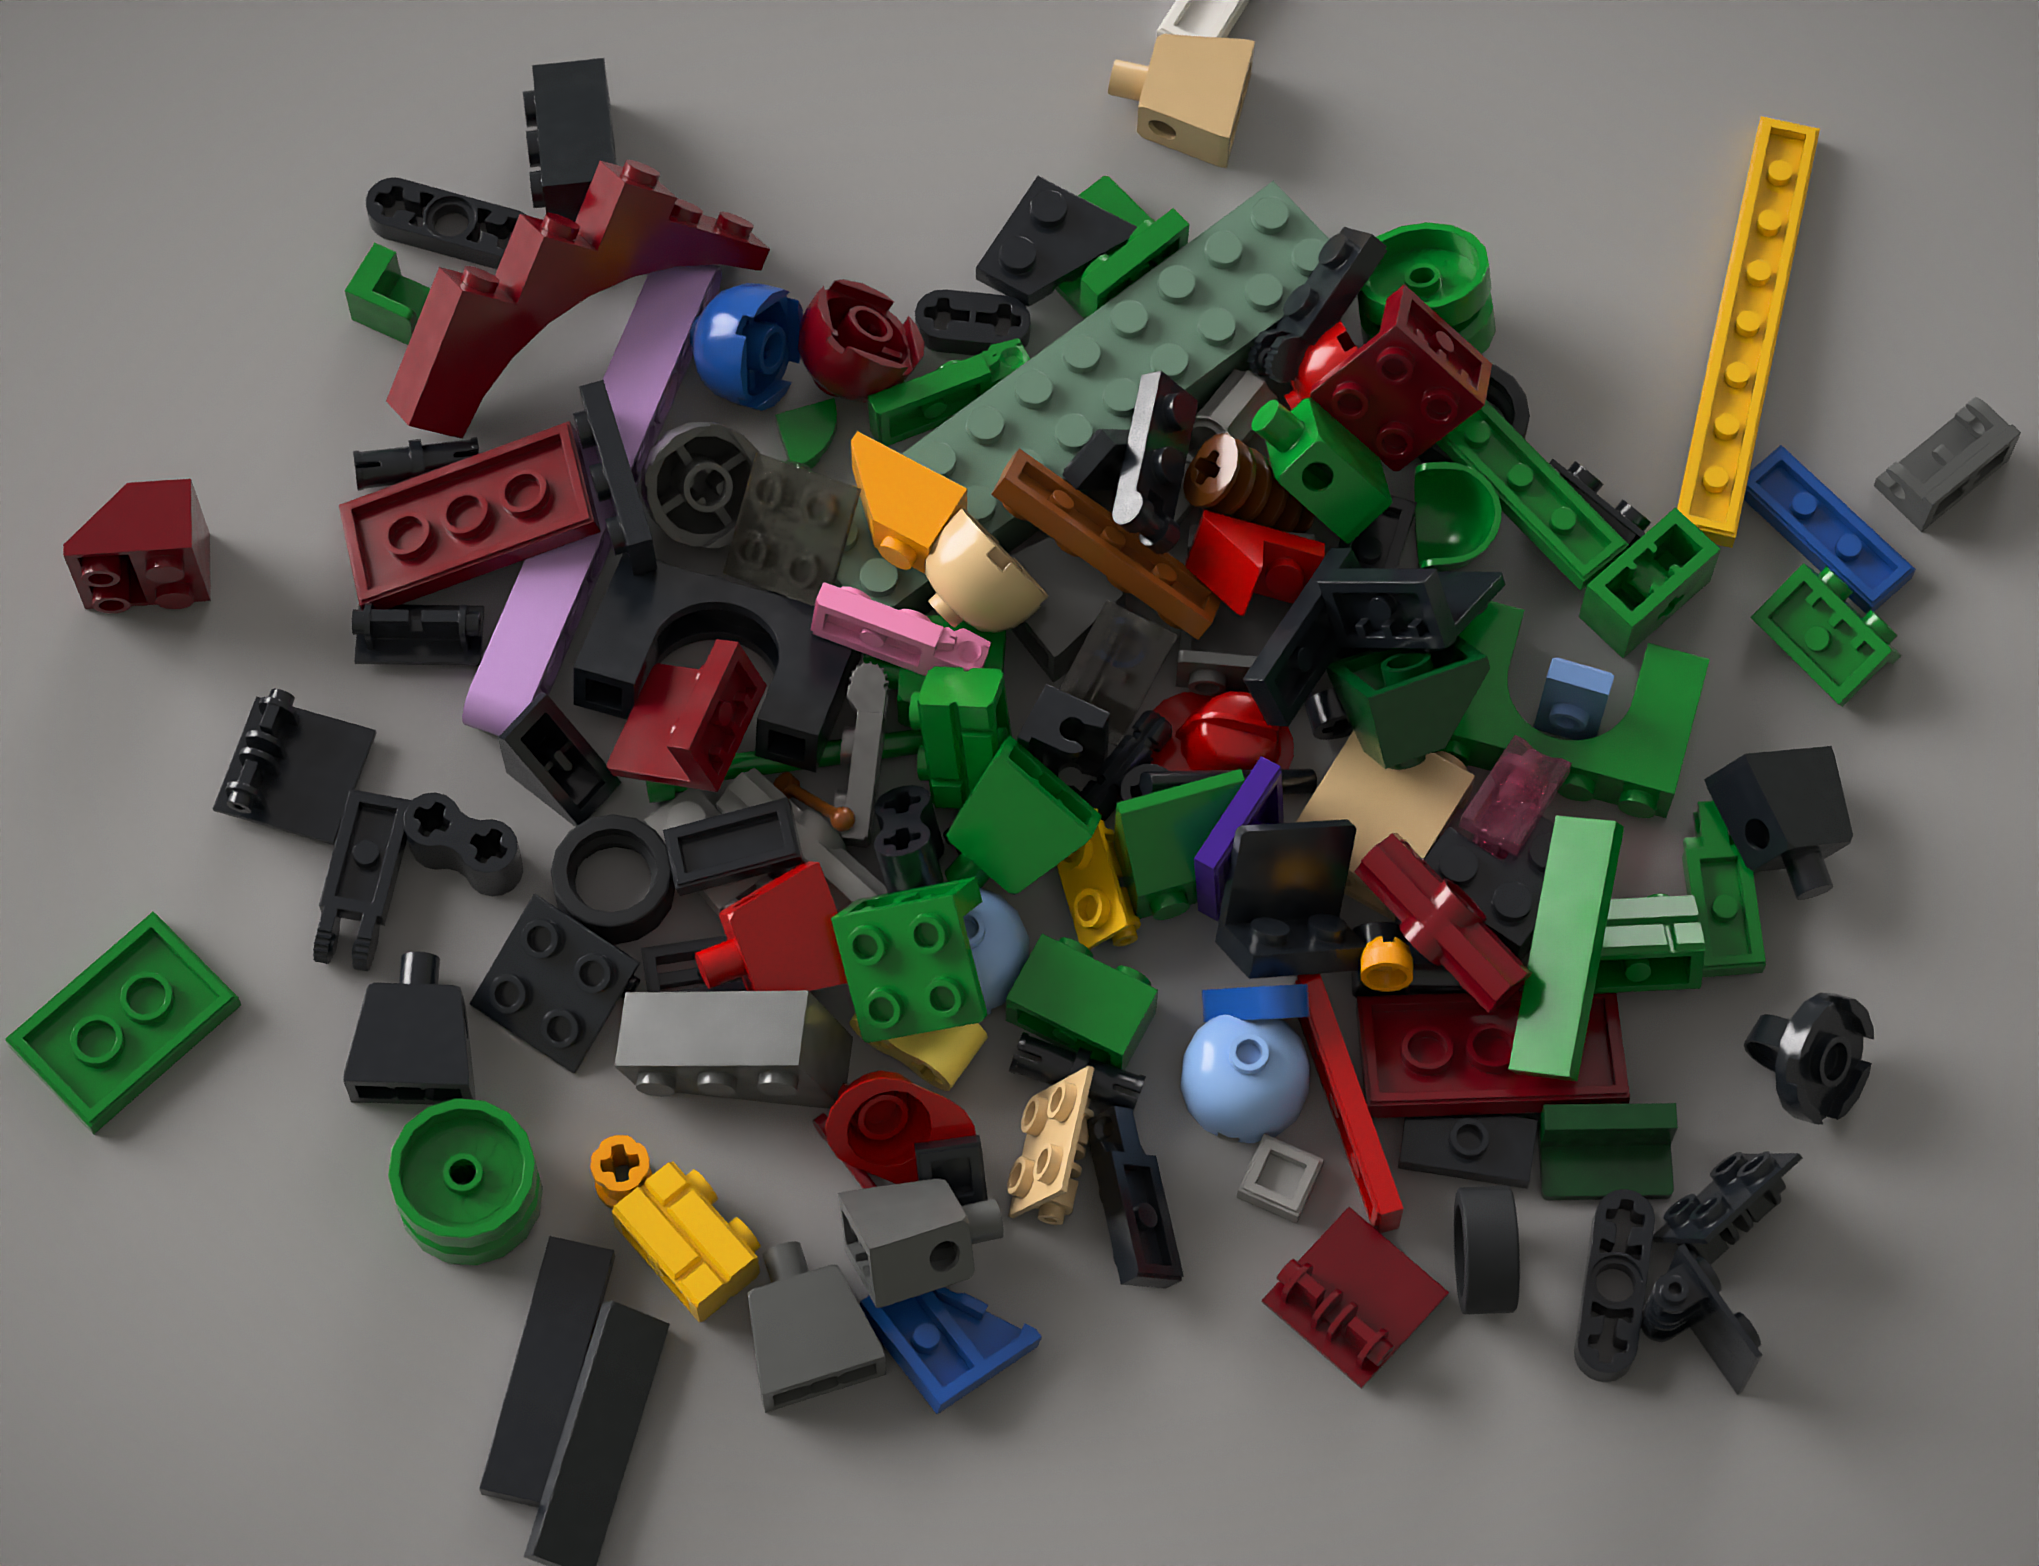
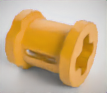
[590,1135,653,1209]

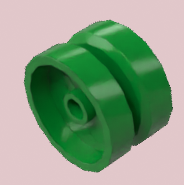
[1357,222,1496,354]
[388,1098,543,1265]

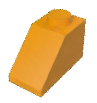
[851,431,968,574]

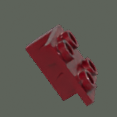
[1310,284,1492,472]
[606,639,767,792]

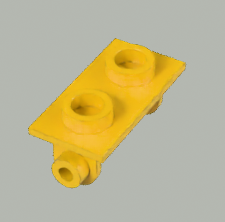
[1057,808,1141,950]

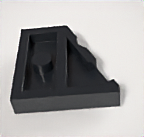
[976,176,1137,307]

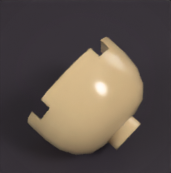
[925,508,1048,633]

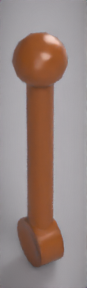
[773,772,855,832]

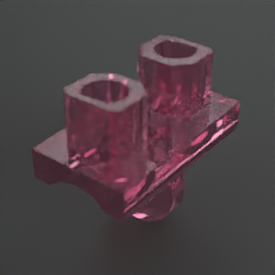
[1459,735,1572,859]

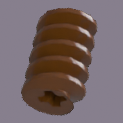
[1183,432,1316,533]

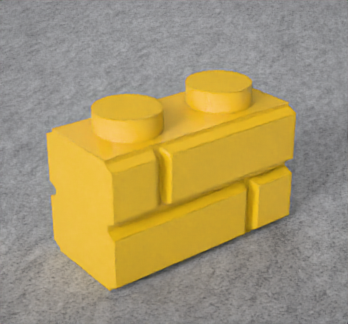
[611,1161,761,1323]

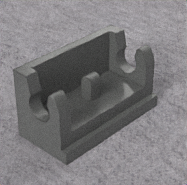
[1874,397,2021,532]

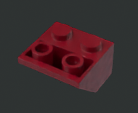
[63,479,211,614]

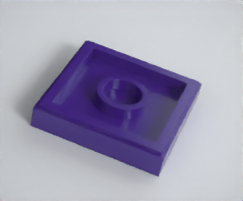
[1194,756,1284,921]

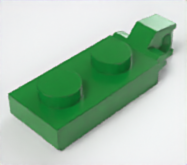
[867,338,1030,446]
[1682,800,1766,978]

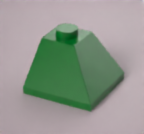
[1114,769,1245,920]

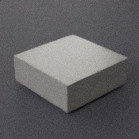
[1237,1134,1324,1224]

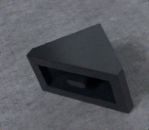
[498,692,621,827]

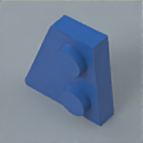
[859,1287,1042,1414]

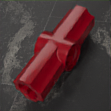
[1354,833,1532,1013]

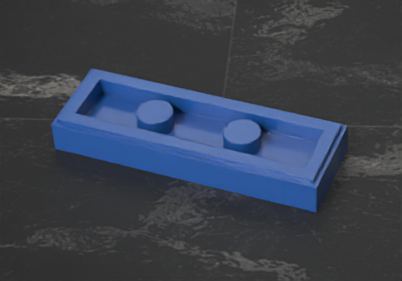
[1744,445,1916,614]

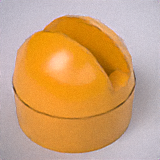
[1361,936,1413,992]

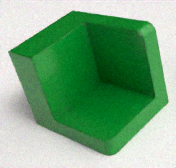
[345,242,431,345]

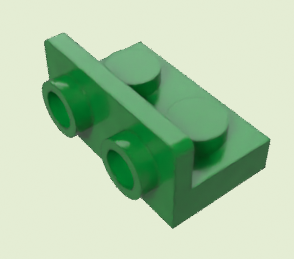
[1750,563,1902,707]

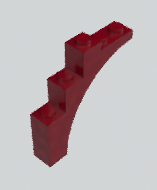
[386,160,770,439]

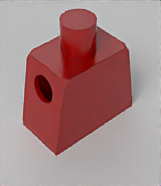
[695,861,848,991]

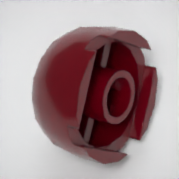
[798,279,924,402]

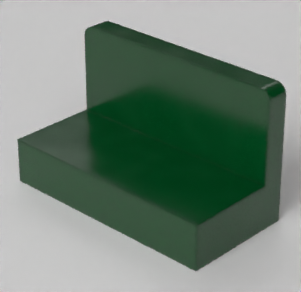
[1537,1103,1678,1200]

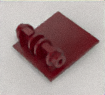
[1261,1207,1449,1389]

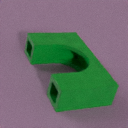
[1433,601,1710,818]

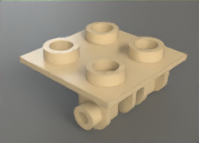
[1007,1066,1094,1225]

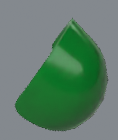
[1414,462,1502,572]

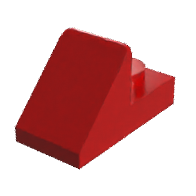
[1185,510,1325,616]

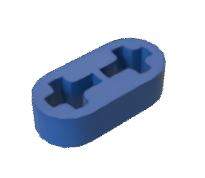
[1202,984,1310,1022]

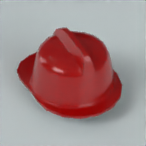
[1151,691,1294,771]
[825,1070,976,1184]

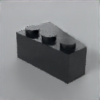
[523,58,617,222]

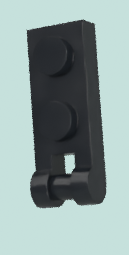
[1112,371,1198,554]

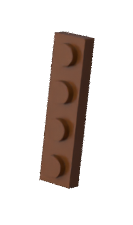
[991,448,1221,640]

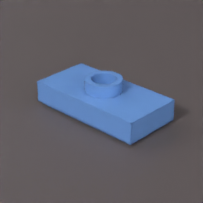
[1534,657,1615,740]

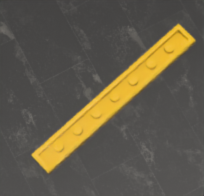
[1677,116,1820,548]

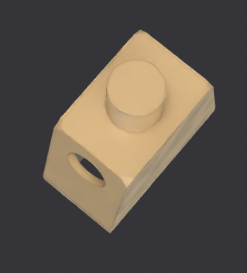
[1108,34,1255,168]

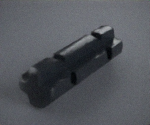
[1079,710,1173,821]

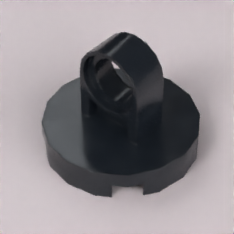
[1743,993,1874,1125]

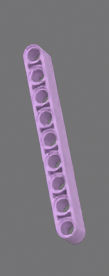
[462,265,722,736]

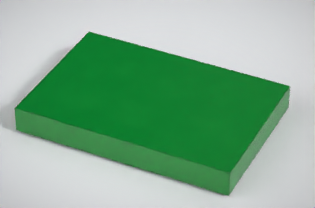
[5,911,241,1135]

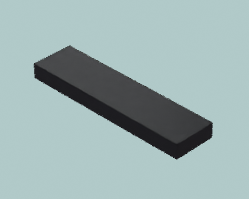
[479,1236,615,1508]
[524,1300,670,1566]

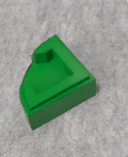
[775,398,837,477]

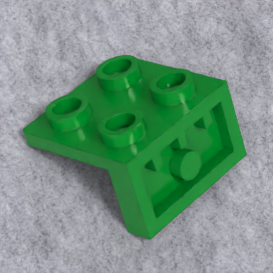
[1055,176,1190,319]
[831,877,987,1043]

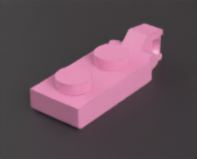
[811,582,991,676]

